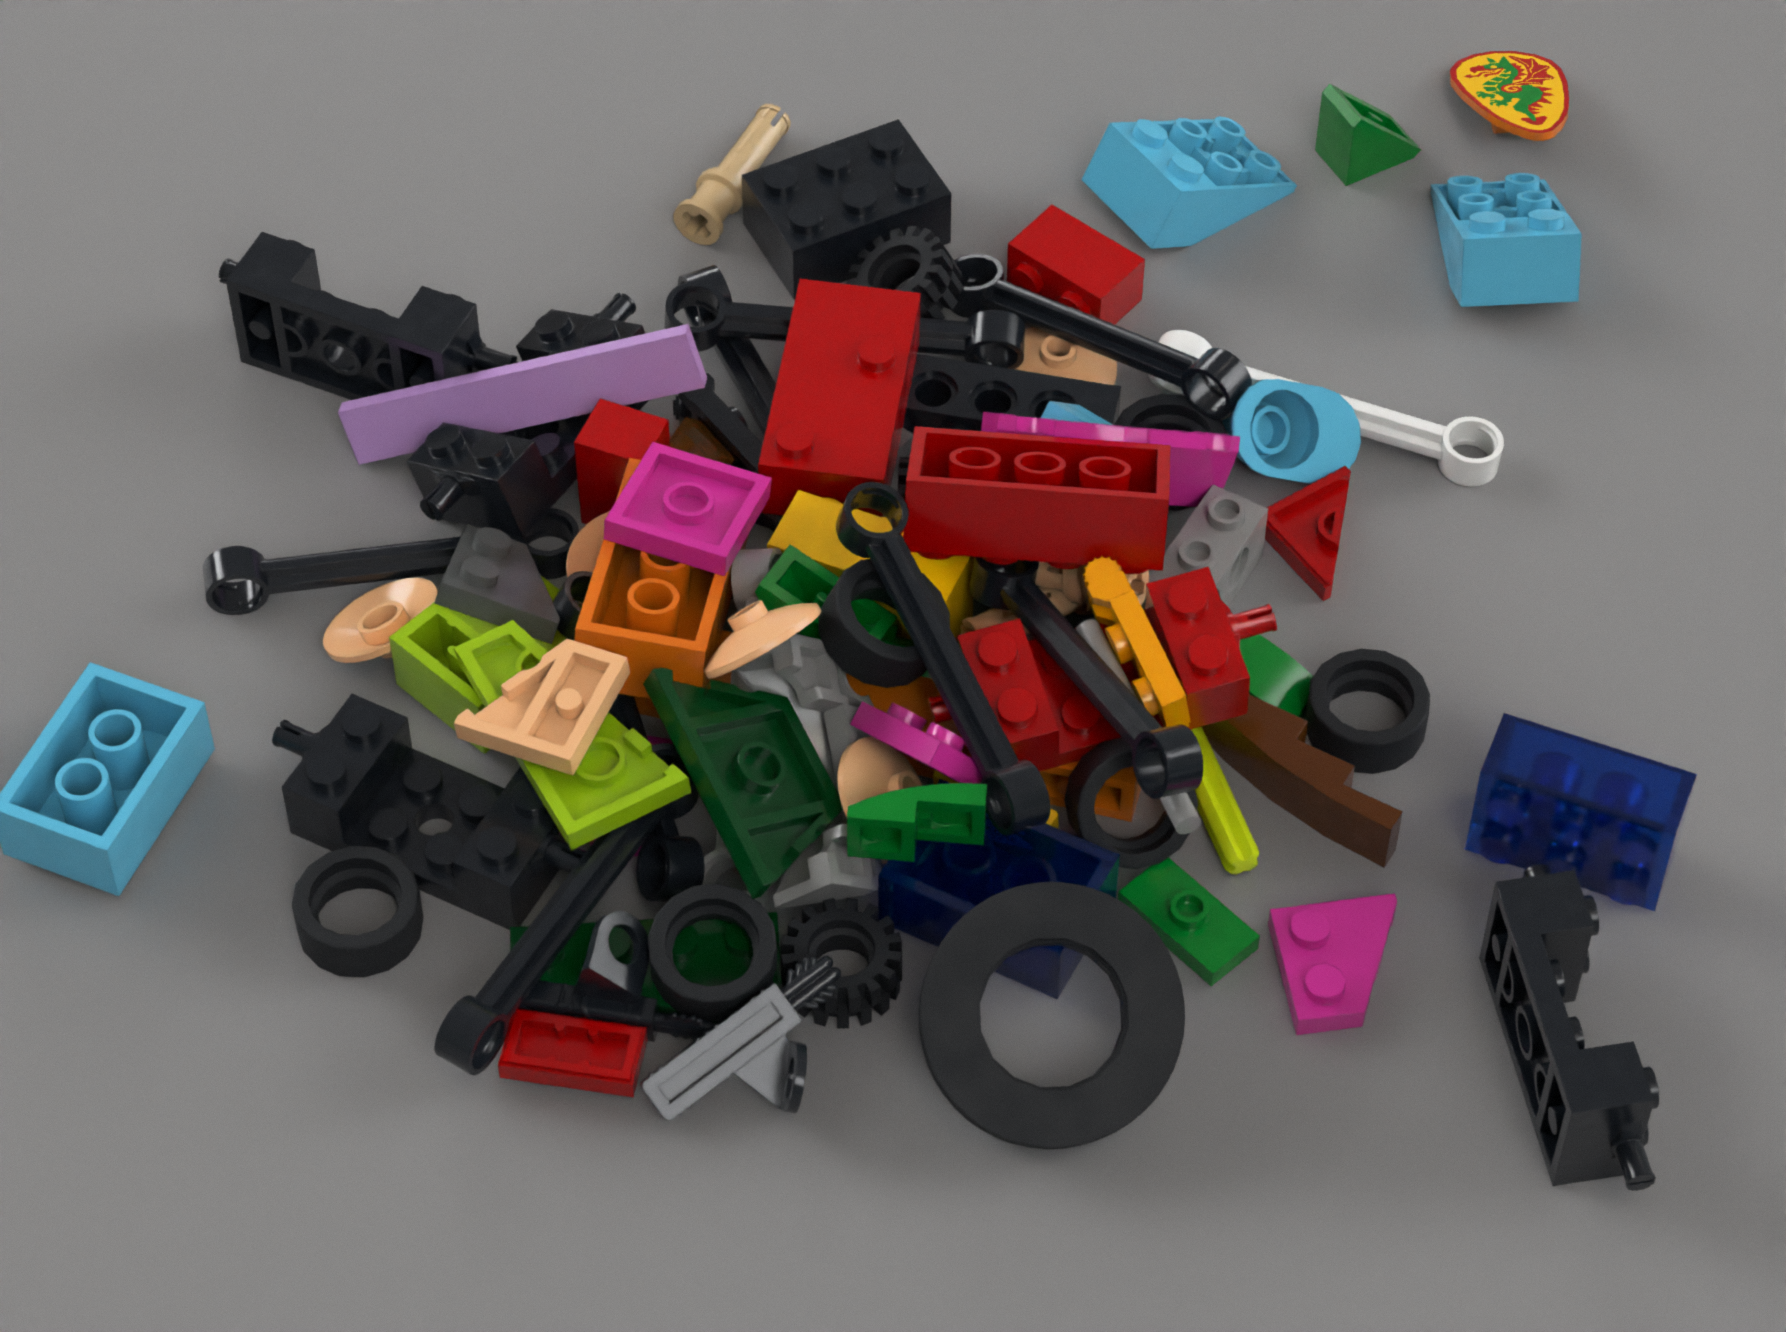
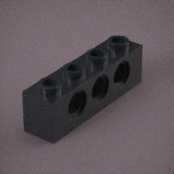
[903,354,1121,434]

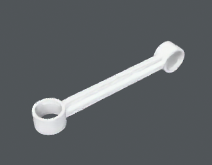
[1148,330,1504,487]

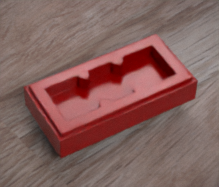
[498,1009,648,1098]

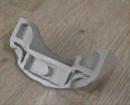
[735,634,885,909]

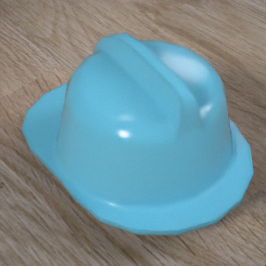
[1222,379,1361,484]

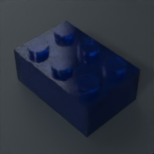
[1465,713,1697,911]
[878,779,1120,999]

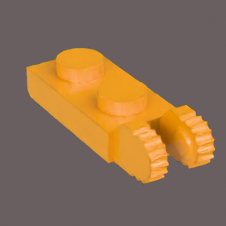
[1083,556,1191,727]

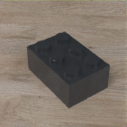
[742,119,952,300]

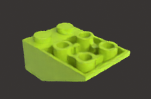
[389,576,582,754]

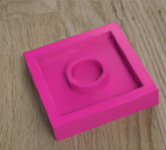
[603,442,772,576]

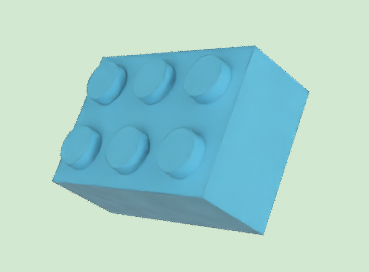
[0,662,215,896]

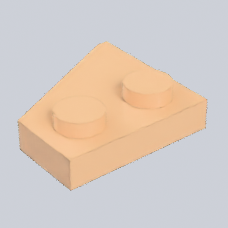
[454,638,630,775]

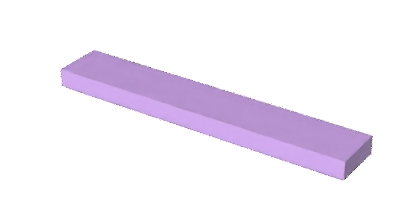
[338,324,707,465]

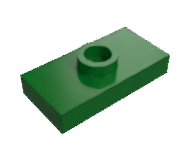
[1118,857,1260,986]

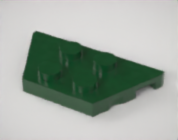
[643,668,843,899]

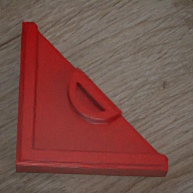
[1265,466,1351,601]

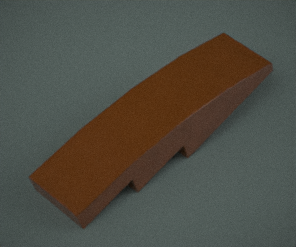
[1202,694,1403,868]

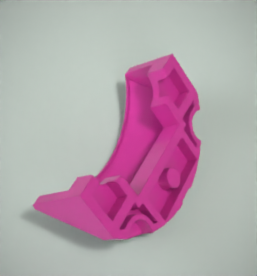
[981,412,1240,507]

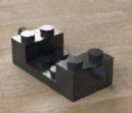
[219,232,518,400]
[406,293,649,537]
[272,694,587,930]
[1479,864,1659,1191]

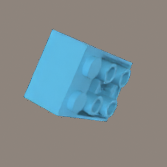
[1081,116,1297,249]
[1430,173,1582,307]

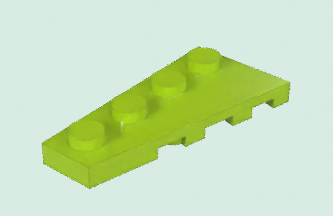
[454,620,691,851]

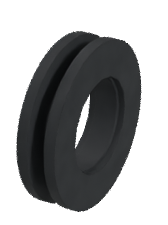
[918,882,1185,1149]

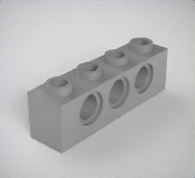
[1142,485,1268,609]

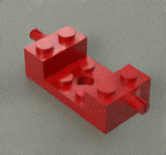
[928,566,1277,772]

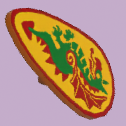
[1450,51,1569,141]

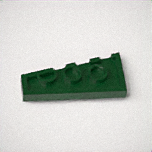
[510,912,782,1024]

